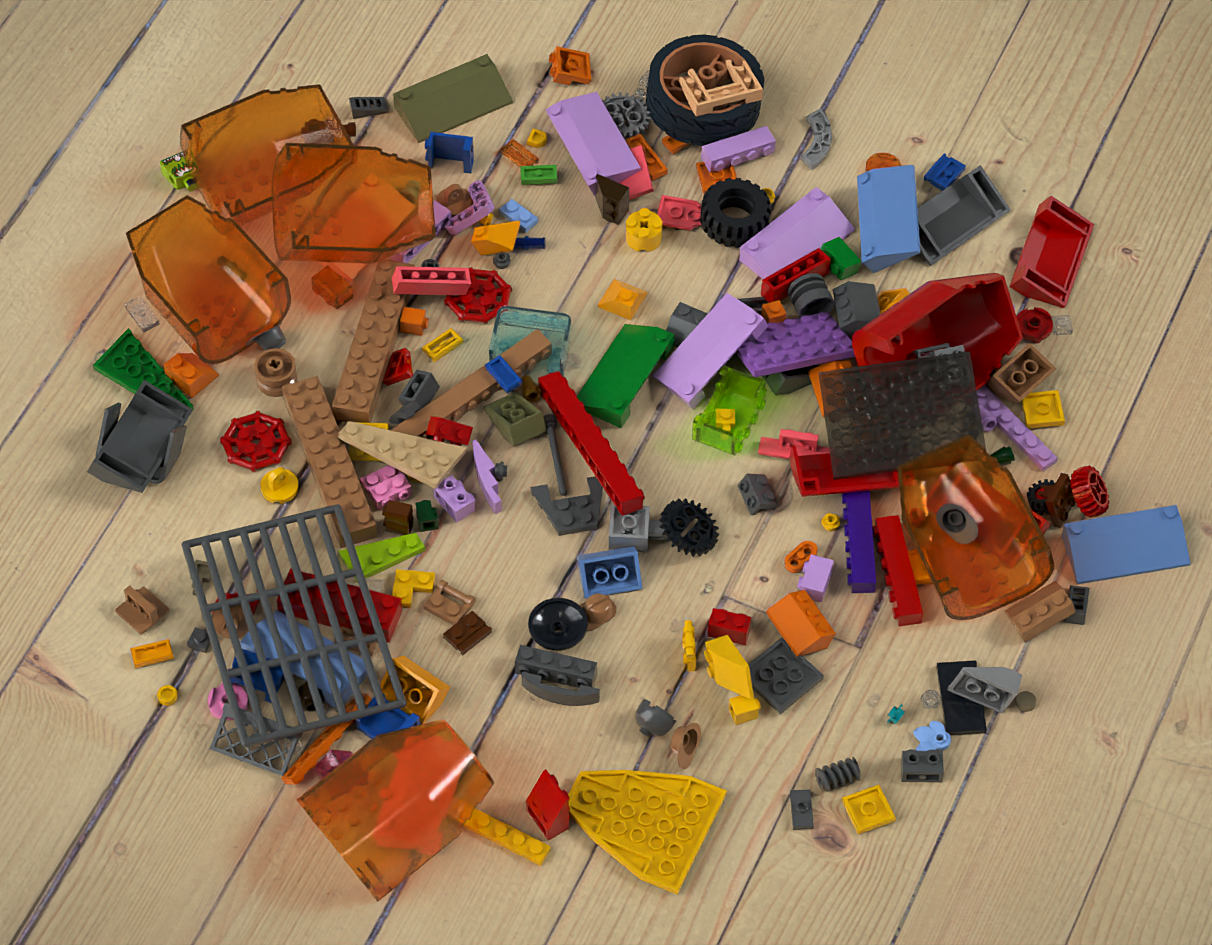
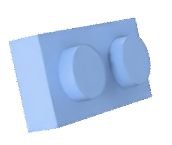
[499,199,538,233]

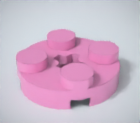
[208,682,248,720]

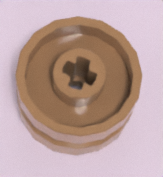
[254,348,298,397]

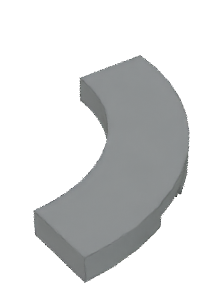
[800,109,832,170]

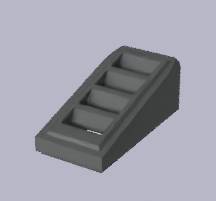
[349,97,388,119]
[1065,585,1090,625]

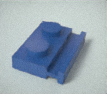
[924,153,966,191]

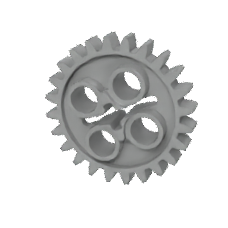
[602,92,651,140]

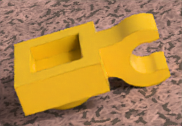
[715,408,735,438]

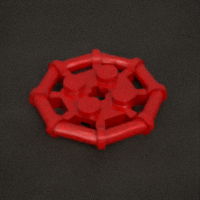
[444,267,512,324]
[220,411,292,472]

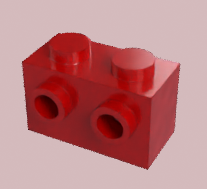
[426,416,473,446]
[707,608,751,646]

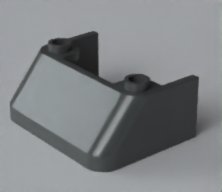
[96,402,187,484]

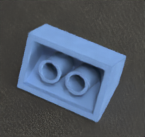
[577,546,643,598]

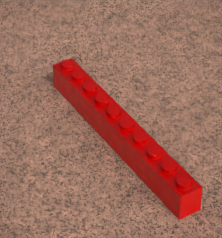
[538,371,645,516]

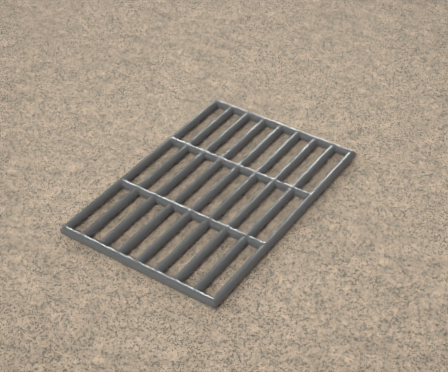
[181,504,407,747]

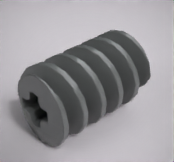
[815,757,860,792]

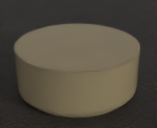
[1016,691,1036,712]

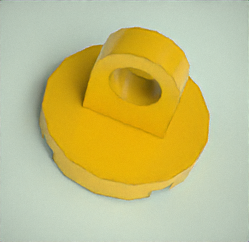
[260,467,299,504]

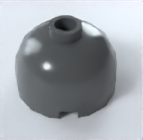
[635,699,677,737]

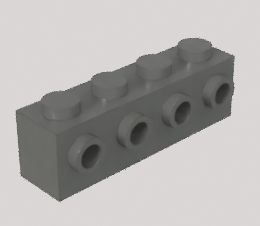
[515,645,597,688]

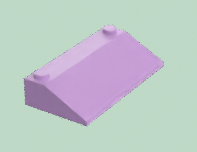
[545,92,642,197]
[739,187,855,279]
[653,293,768,410]

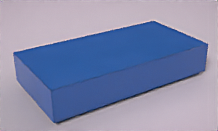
[485,355,522,394]

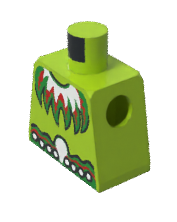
[159,148,200,192]

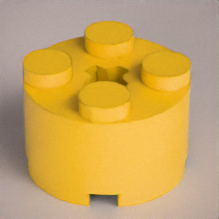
[626,208,662,252]

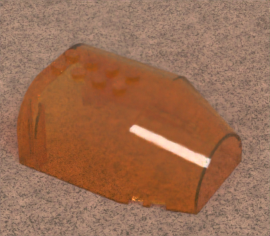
[180,84,354,232]
[272,143,436,264]
[126,195,291,364]
[897,434,1055,620]
[296,719,495,902]

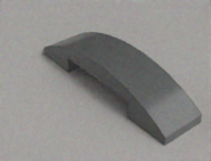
[521,672,600,706]

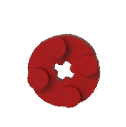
[1017,307,1053,343]

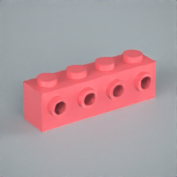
[392,266,471,295]

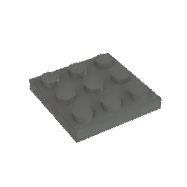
[748,638,824,715]

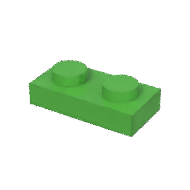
[520,165,557,185]

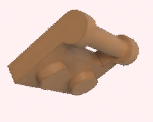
[424,580,476,625]

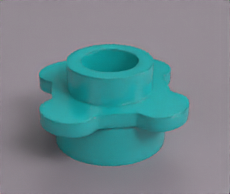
[887,704,905,724]

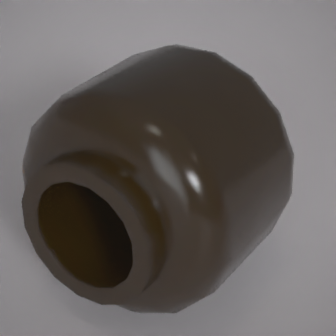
[298,681,325,712]

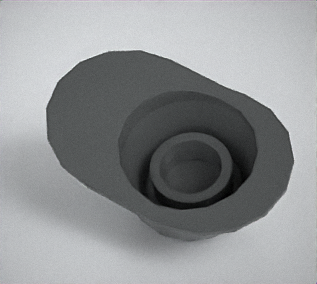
[245,323,286,350]
[936,503,978,544]

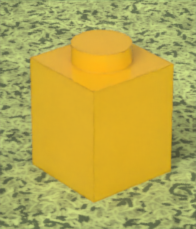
[728,695,761,725]

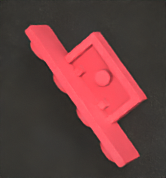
[758,429,836,459]

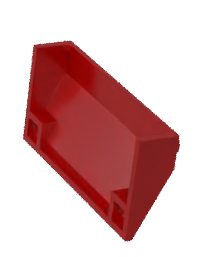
[789,436,916,497]

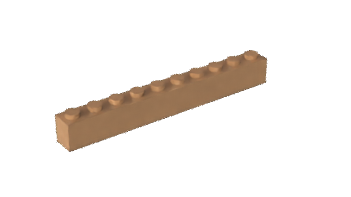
[391,329,552,439]

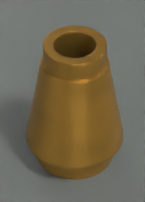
[521,375,541,402]

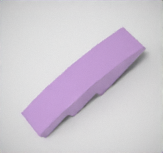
[472,439,502,514]

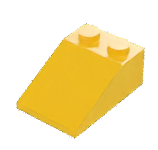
[704,635,754,699]

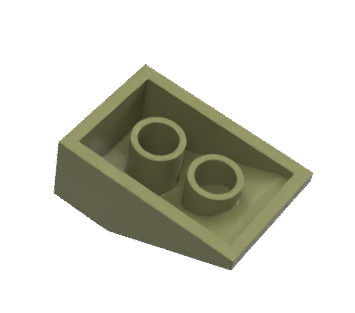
[483,392,547,446]

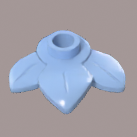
[913,721,951,751]

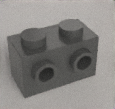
[398,370,440,413]
[901,749,944,783]

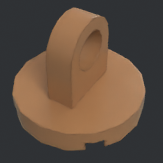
[436,184,473,218]
[212,605,249,639]

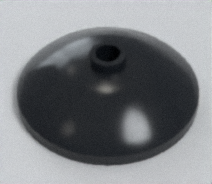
[528,598,588,651]

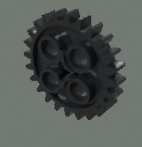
[659,498,719,557]

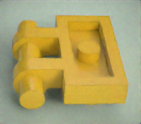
[682,620,696,672]

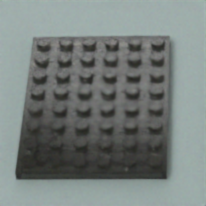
[818,351,987,479]

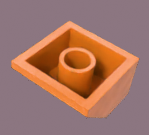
[163,353,219,398]

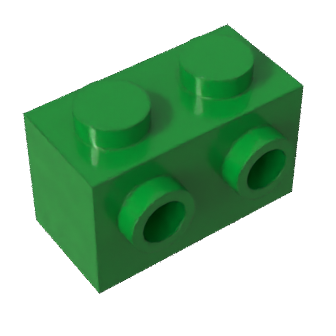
[821,237,862,281]

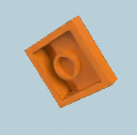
[549,46,591,85]

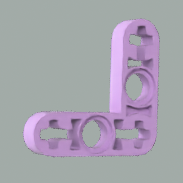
[445,180,494,235]

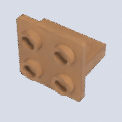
[115,585,170,635]

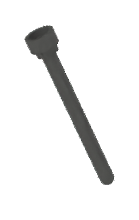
[543,414,567,496]

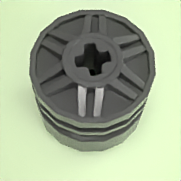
[787,273,835,319]

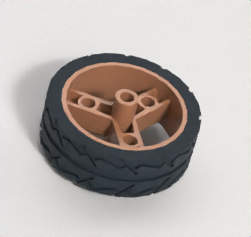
[646,34,765,146]

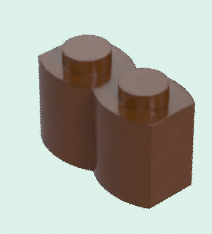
[382,500,414,535]

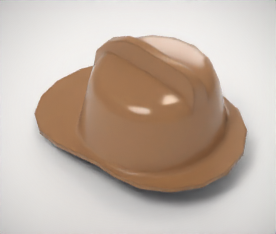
[580,593,616,631]
[671,723,701,769]

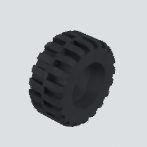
[700,178,771,248]

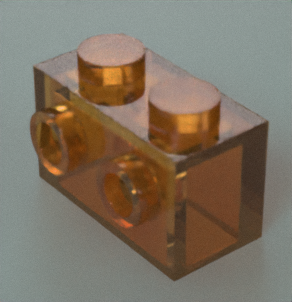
[311,265,354,310]

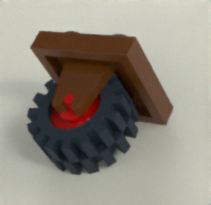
[1027,473,1076,528]

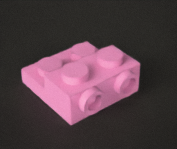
[360,465,412,510]

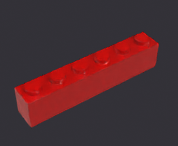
[872,515,923,626]

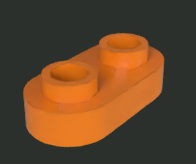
[784,541,818,573]

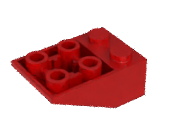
[526,769,570,841]

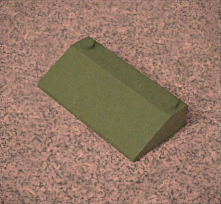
[393,54,513,143]

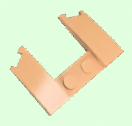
[679,60,763,116]

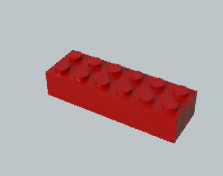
[276,568,403,643]

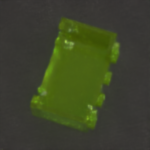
[692,365,767,456]

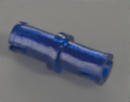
[513,236,546,250]

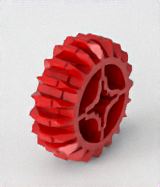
[1070,465,1110,518]

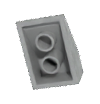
[948,667,1022,713]

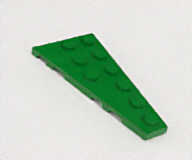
[93,328,194,410]

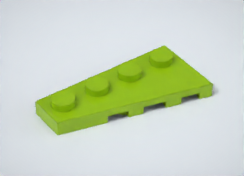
[338,533,425,583]

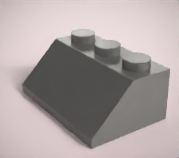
[832,281,881,341]
[666,302,708,348]

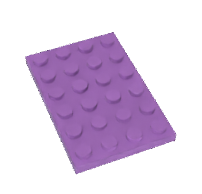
[735,312,855,377]

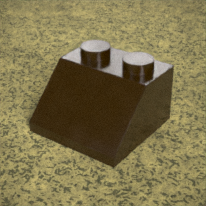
[596,174,629,225]

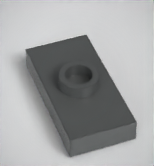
[790,789,814,830]

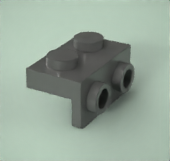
[738,474,779,515]

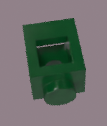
[415,500,439,532]

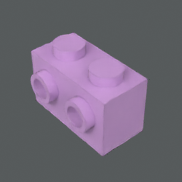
[433,475,476,523]
[797,554,834,602]

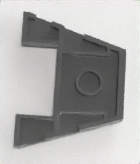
[530,476,603,536]

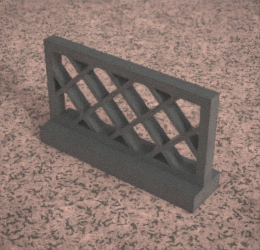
[209,703,303,776]

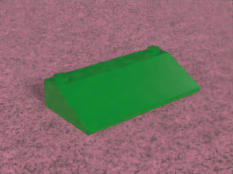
[577,324,674,428]

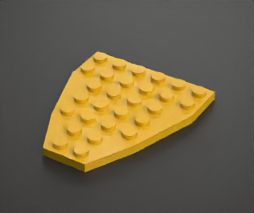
[568,770,727,895]

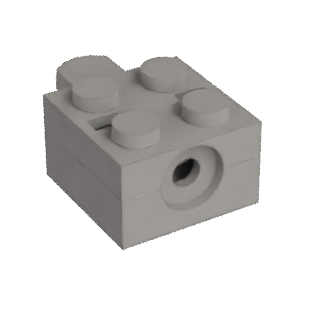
[609,504,667,551]

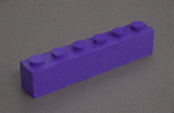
[842,491,876,593]

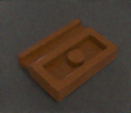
[443,610,492,656]

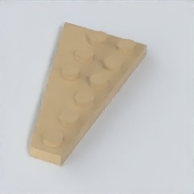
[338,421,467,489]

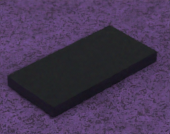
[936,660,987,735]

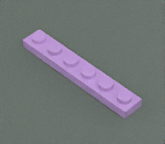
[968,385,1058,472]

